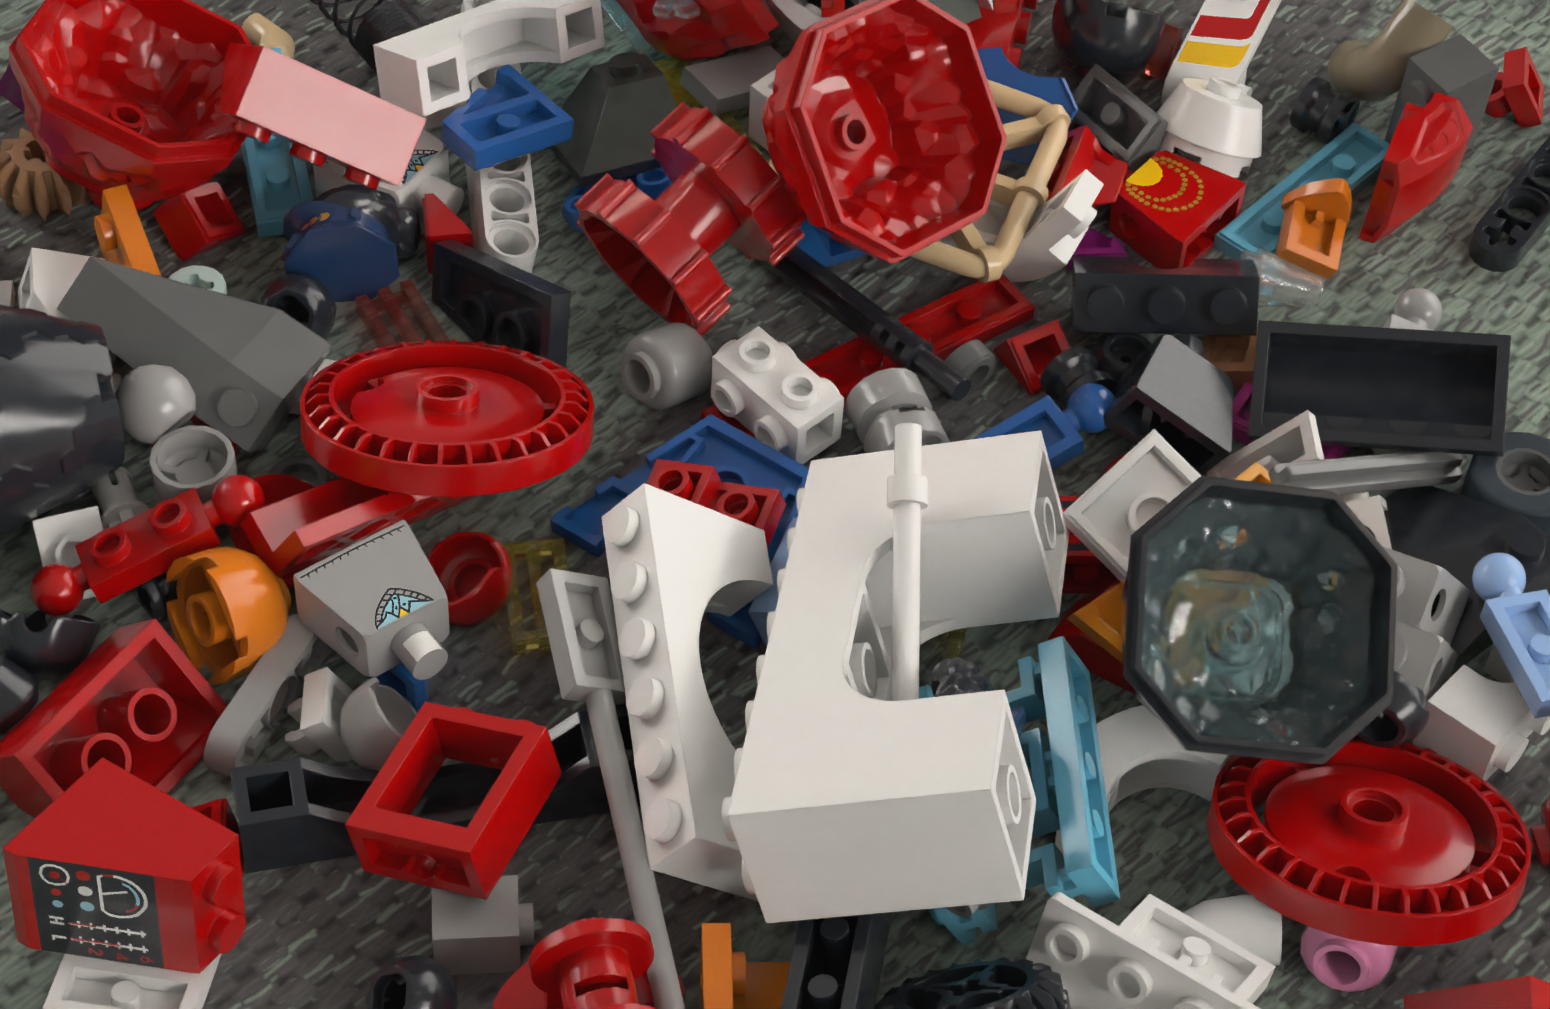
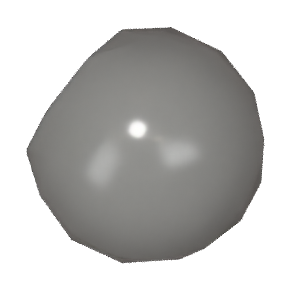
[115,364,196,445]

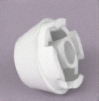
[1156,76,1262,178]

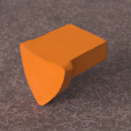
[1275,178,1352,278]

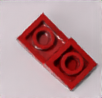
[646,459,786,549]

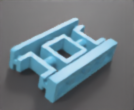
[919,636,1120,945]

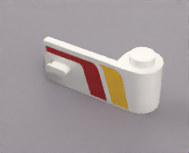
[1161,0,1281,104]

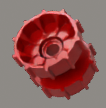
[574,102,807,336]

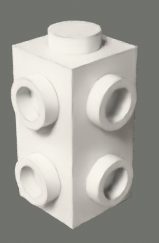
[711,326,844,465]

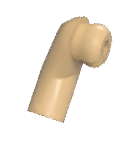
[242,13,295,59]

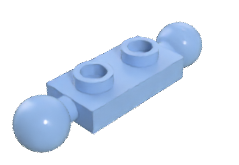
[1472,552,1550,719]

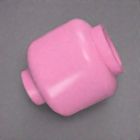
[1300,925,1398,992]

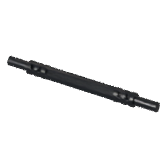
[756,246,971,401]

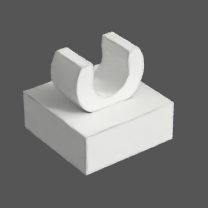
[285,667,353,762]

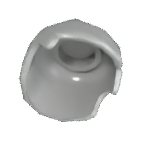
[340,677,417,771]

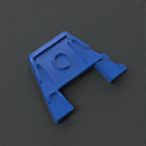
[550,414,809,649]

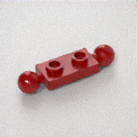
[30,475,265,616]

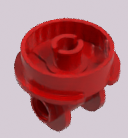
[493,917,686,1009]

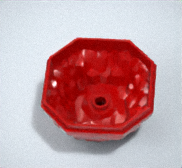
[9,0,252,208]
[762,0,1007,264]

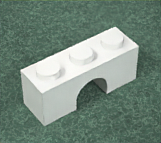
[1412,644,1550,781]

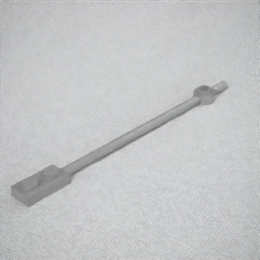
[536,568,685,1009]

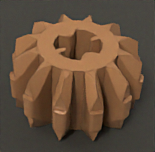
[0,128,88,222]

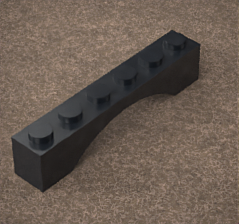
[230,704,641,874]

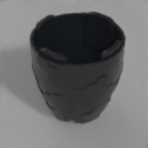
[0,305,125,535]

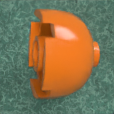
[166,546,291,685]

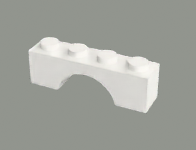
[373,0,605,117]

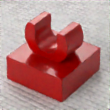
[1485,47,1544,128]

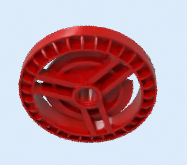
[300,339,594,498]
[1207,735,1532,946]

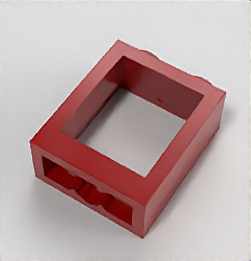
[345,702,562,900]

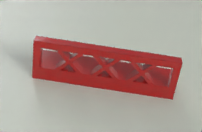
[240,477,475,578]

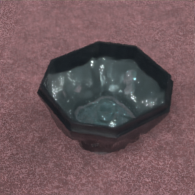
[1122,475,1398,764]

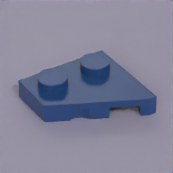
[441,64,574,171]

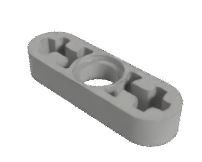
[204,613,330,777]

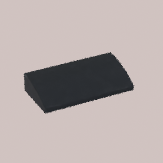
[1248,320,1511,457]

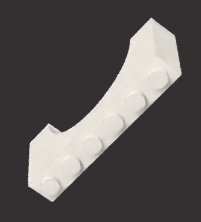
[601,483,773,901]

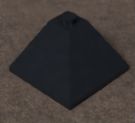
[1323,486,1550,675]

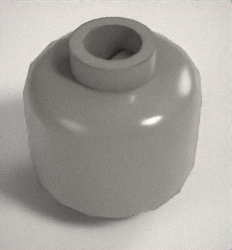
[621,323,712,410]

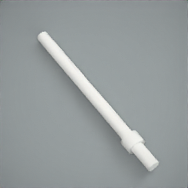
[887,423,928,701]

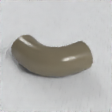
[1328,0,1453,102]

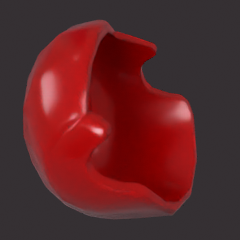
[427,532,512,626]

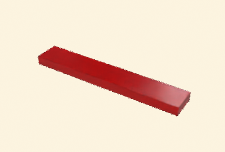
[701,273,1035,439]

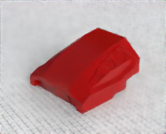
[1358,92,1473,243]

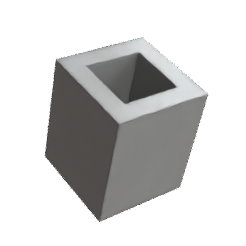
[432,875,534,975]

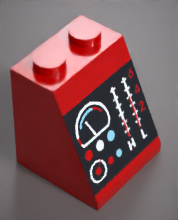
[3,757,246,974]

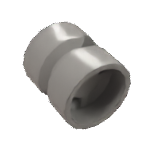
[845,368,950,453]
[149,425,238,540]

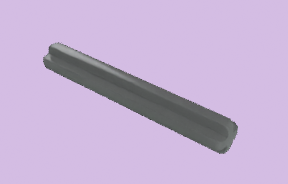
[1268,451,1463,495]

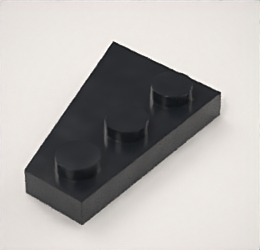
[432,239,571,368]

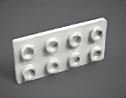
[1026,892,1276,1009]

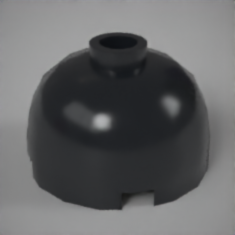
[1051,0,1166,79]

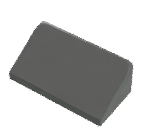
[1072,63,1168,171]

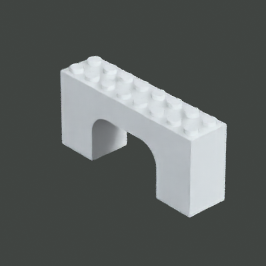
[722,430,1069,923]

